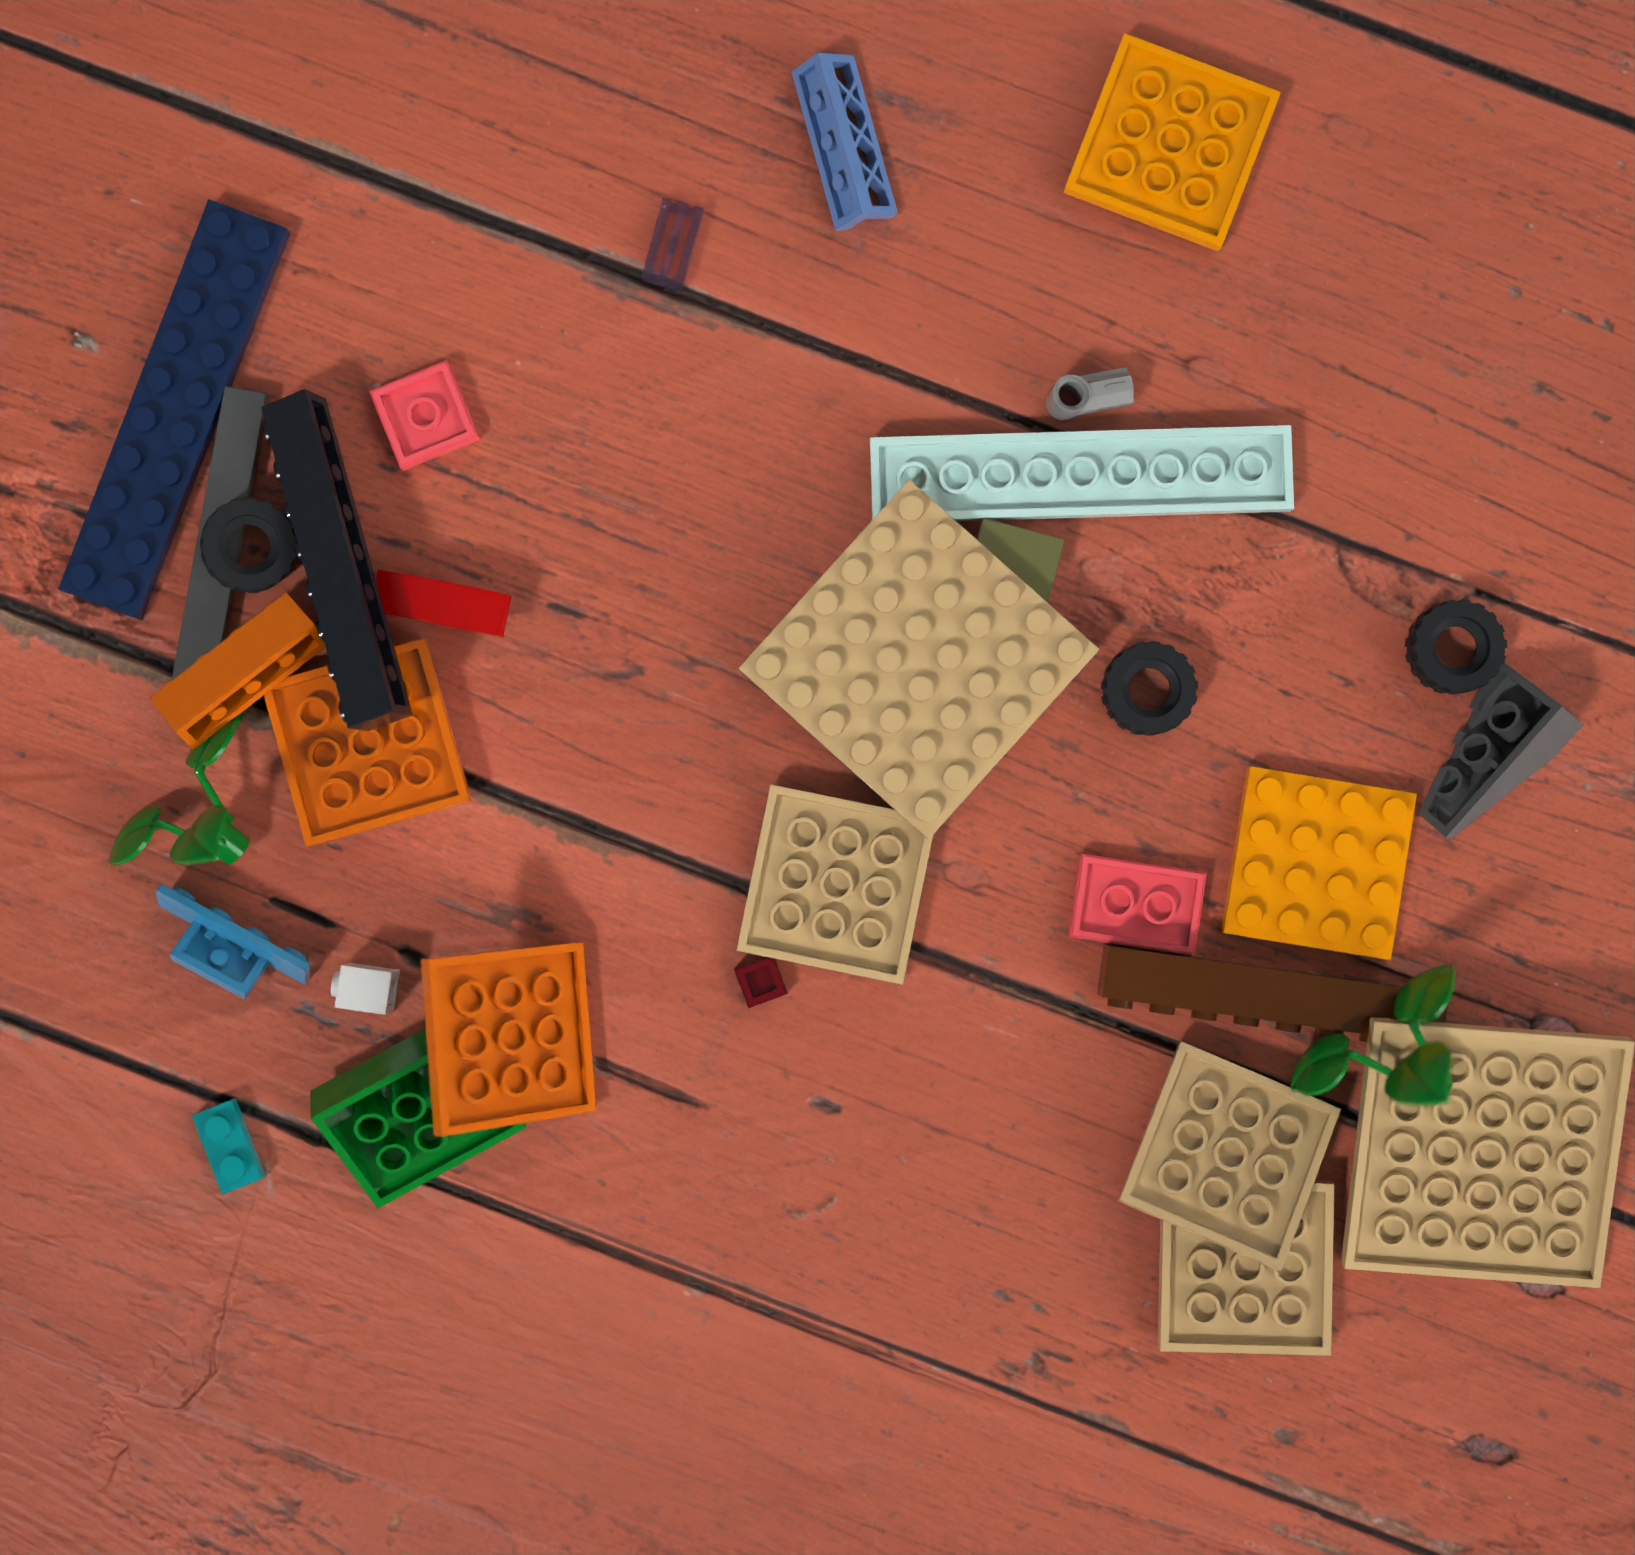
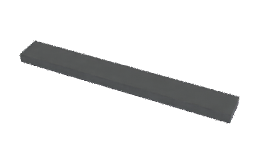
[172,386,270,680]

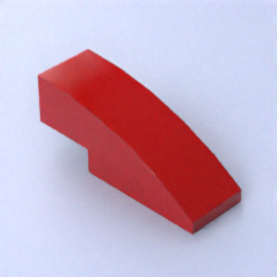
[376,570,512,637]

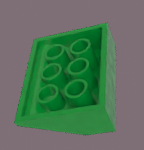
[310,1028,526,1208]

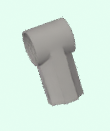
[1046,367,1134,421]

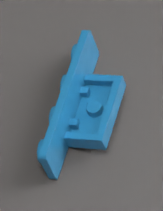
[156,884,310,1000]

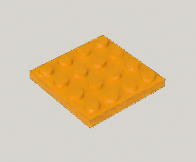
[1063,33,1281,252]
[1221,766,1417,961]

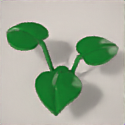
[108,713,249,866]
[1291,964,1456,1106]

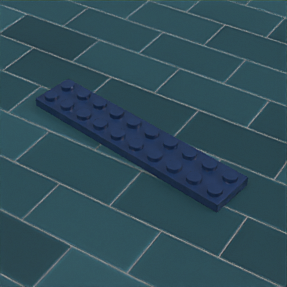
[58,199,290,620]

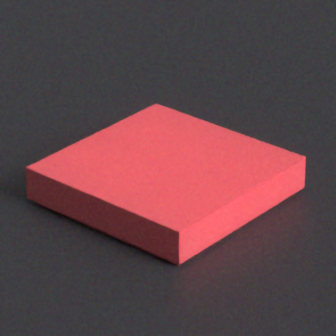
[369,360,480,471]

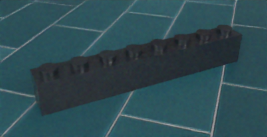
[261,389,413,731]

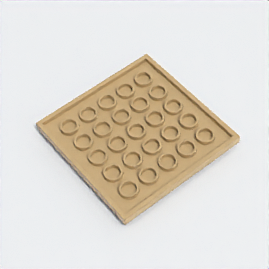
[738,479,1100,840]
[1341,1017,1635,1288]

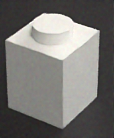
[331,963,400,1015]

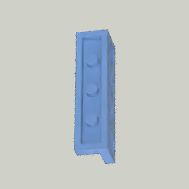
[791,53,898,231]

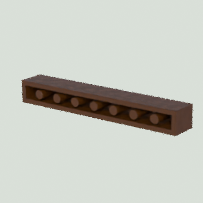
[1097,944,1448,1043]

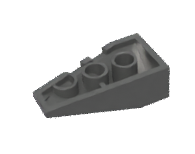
[1418,663,1583,840]

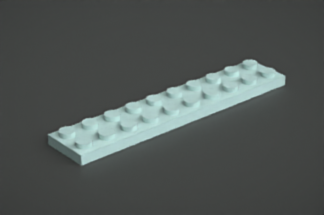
[870,425,1294,521]

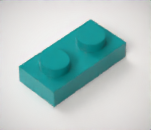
[192,1098,266,1195]

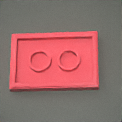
[1068,854,1207,956]

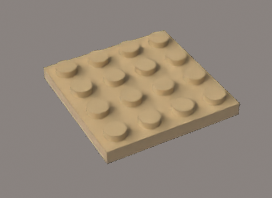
[736,784,933,985]
[1117,1041,1341,1271]
[1158,1181,1334,1356]

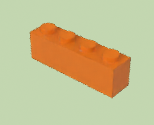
[149,592,326,750]

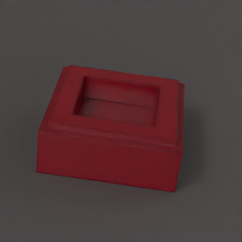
[734,957,788,1009]

